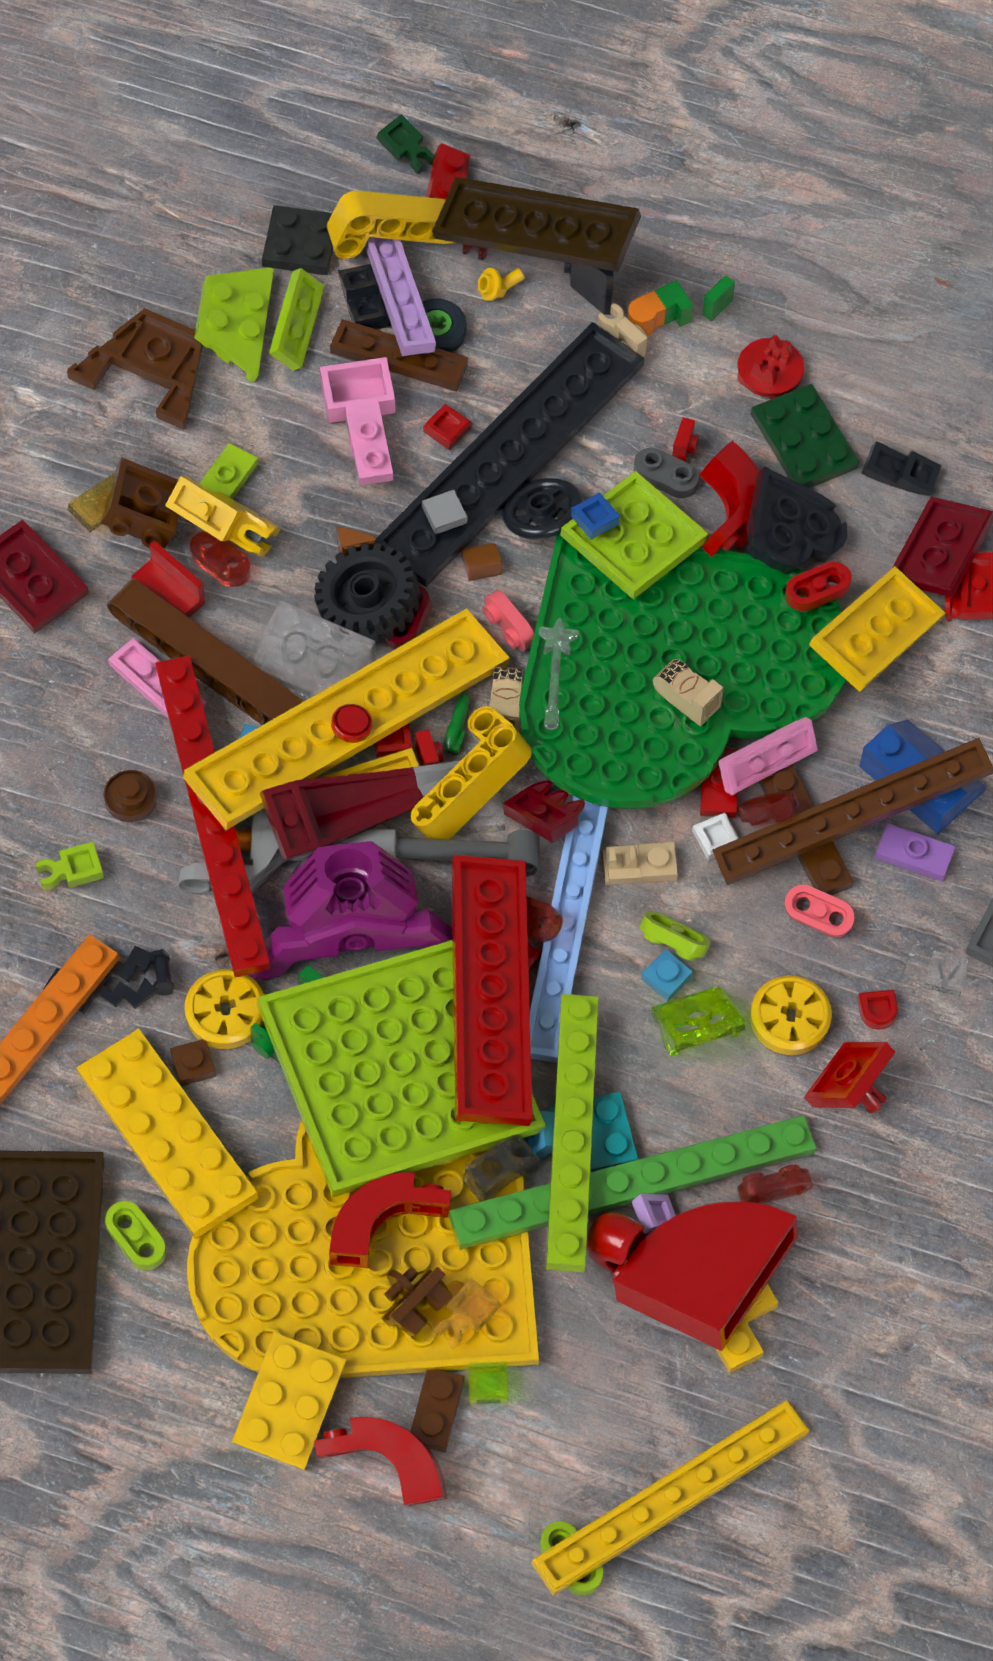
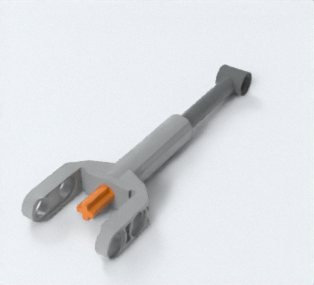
[178,794,540,895]

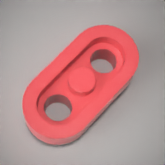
[483,590,534,652]
[785,885,855,938]

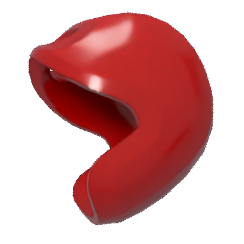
[586,1212,645,1273]

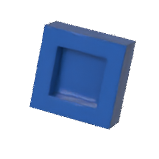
[571,492,620,540]

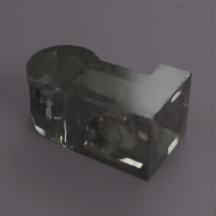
[463,1134,539,1202]

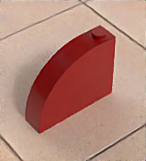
[612,1202,798,1351]

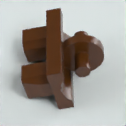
[381,1267,453,1336]

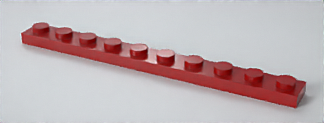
[155,655,270,978]

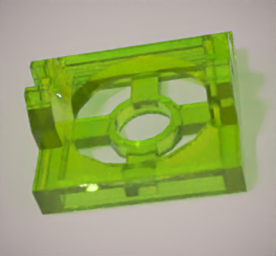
[651,986,746,1057]

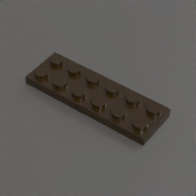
[432,177,641,272]

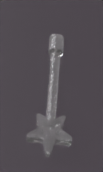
[539,618,578,730]

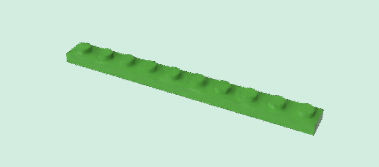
[448,1115,817,1250]

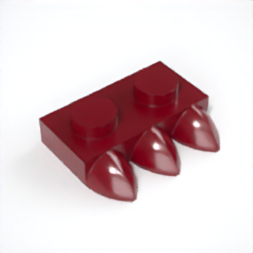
[503,781,585,843]

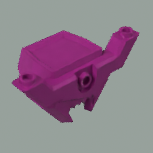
[249,841,452,980]

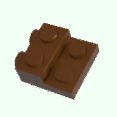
[101,457,179,548]

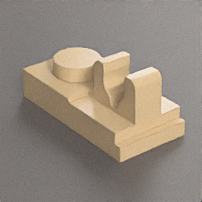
[602,842,678,885]

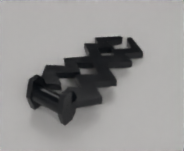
[42,946,174,1015]

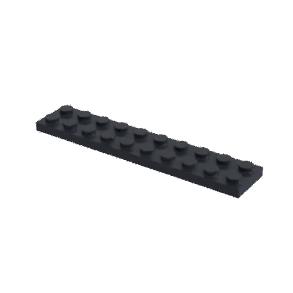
[376,322,645,587]

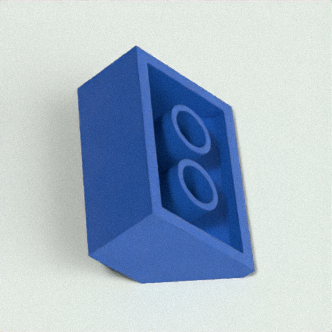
[859,720,986,834]

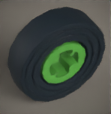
[422,298,467,352]

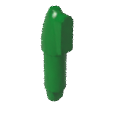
[444,694,470,754]

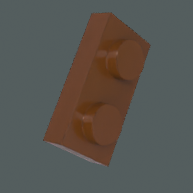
[411,1369,465,1453]

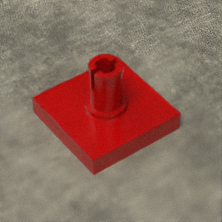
[804,1042,896,1113]

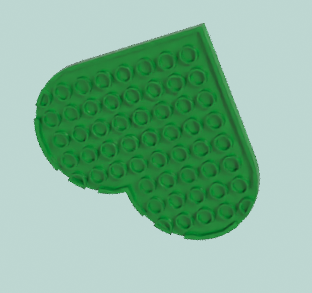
[519,534,847,809]

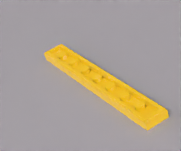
[531,1400,809,1596]

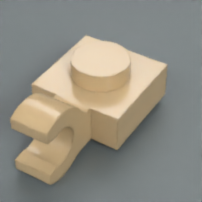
[598,303,647,357]

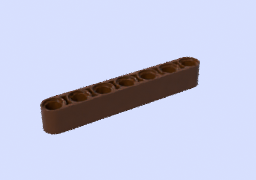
[107,579,304,725]

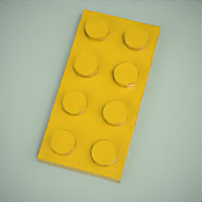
[808,566,945,692]

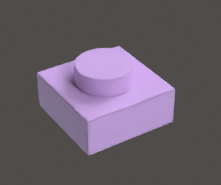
[631,1194,676,1234]

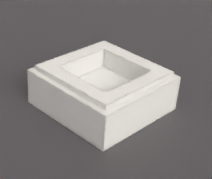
[692,813,739,860]

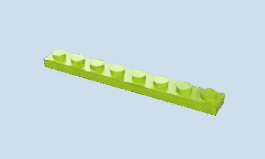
[546,994,598,1272]

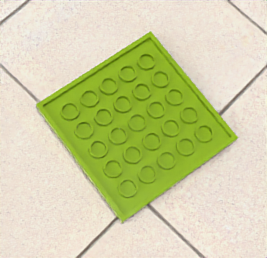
[257,940,546,1197]

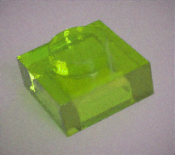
[468,1361,508,1404]

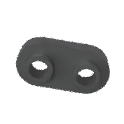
[634,448,699,498]

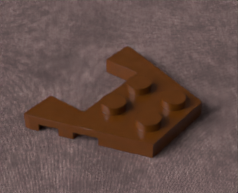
[67,308,203,430]

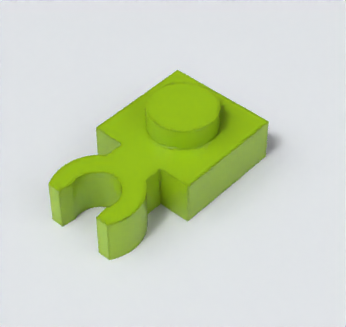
[35,841,104,890]

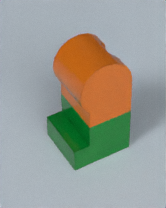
[628,280,693,336]

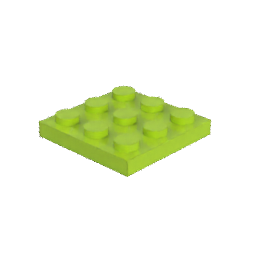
[561,471,709,600]

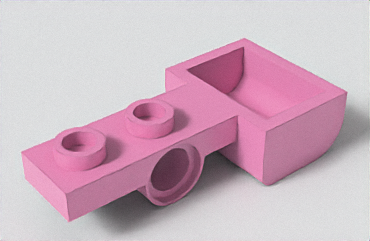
[320,357,395,486]

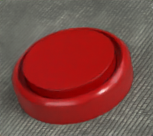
[331,704,373,743]

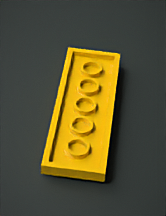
[76,1028,259,1239]

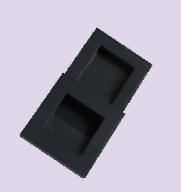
[338,264,388,328]
[861,441,942,496]

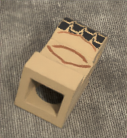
[653,659,723,727]
[489,667,523,733]

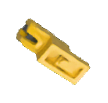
[165,475,280,557]

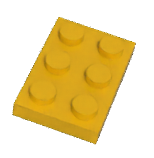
[232,1332,347,1471]

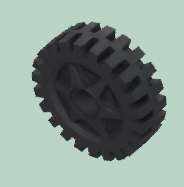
[314,543,421,646]

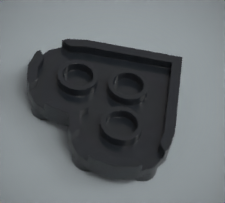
[747,467,848,574]

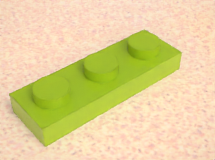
[269,268,325,371]

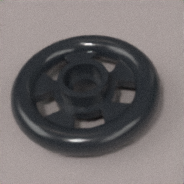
[502,478,583,539]

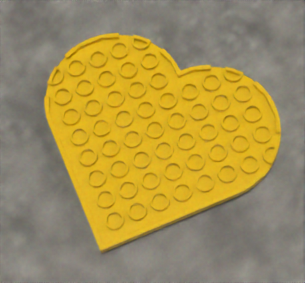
[187,1119,539,1378]

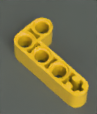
[327,190,455,259]
[411,706,532,839]

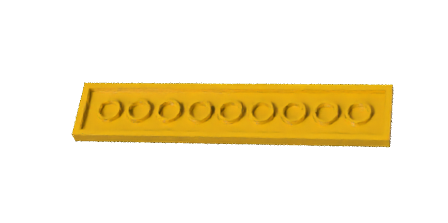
[183,608,510,830]

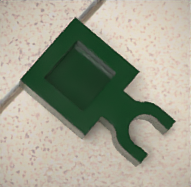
[376,114,435,174]

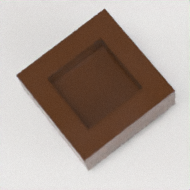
[170,1039,216,1086]

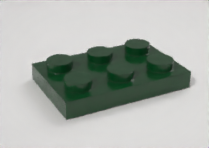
[751,383,859,488]

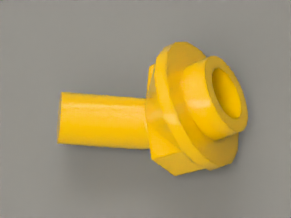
[478,268,525,301]

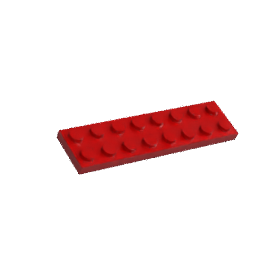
[451,855,533,1126]

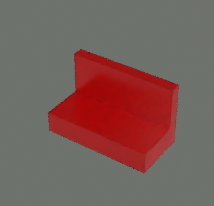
[131,541,205,618]

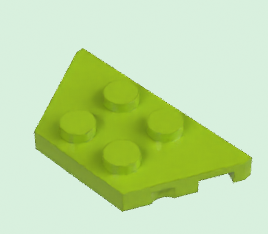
[194,267,274,382]

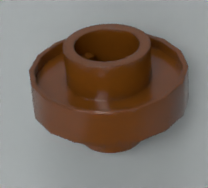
[103,770,157,822]

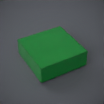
[703,275,735,321]

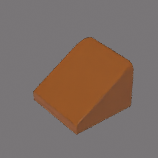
[336,527,376,556]
[461,543,503,581]

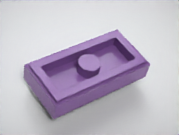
[875,823,955,882]

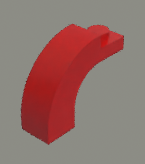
[699,440,759,557]
[329,1172,451,1268]
[314,1417,447,1506]

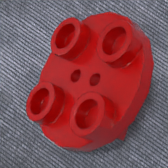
[737,334,804,399]

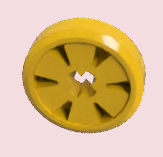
[185,969,264,1049]
[750,975,832,1055]

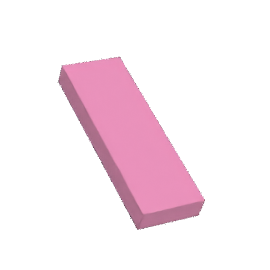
[108,637,207,718]
[718,717,818,795]

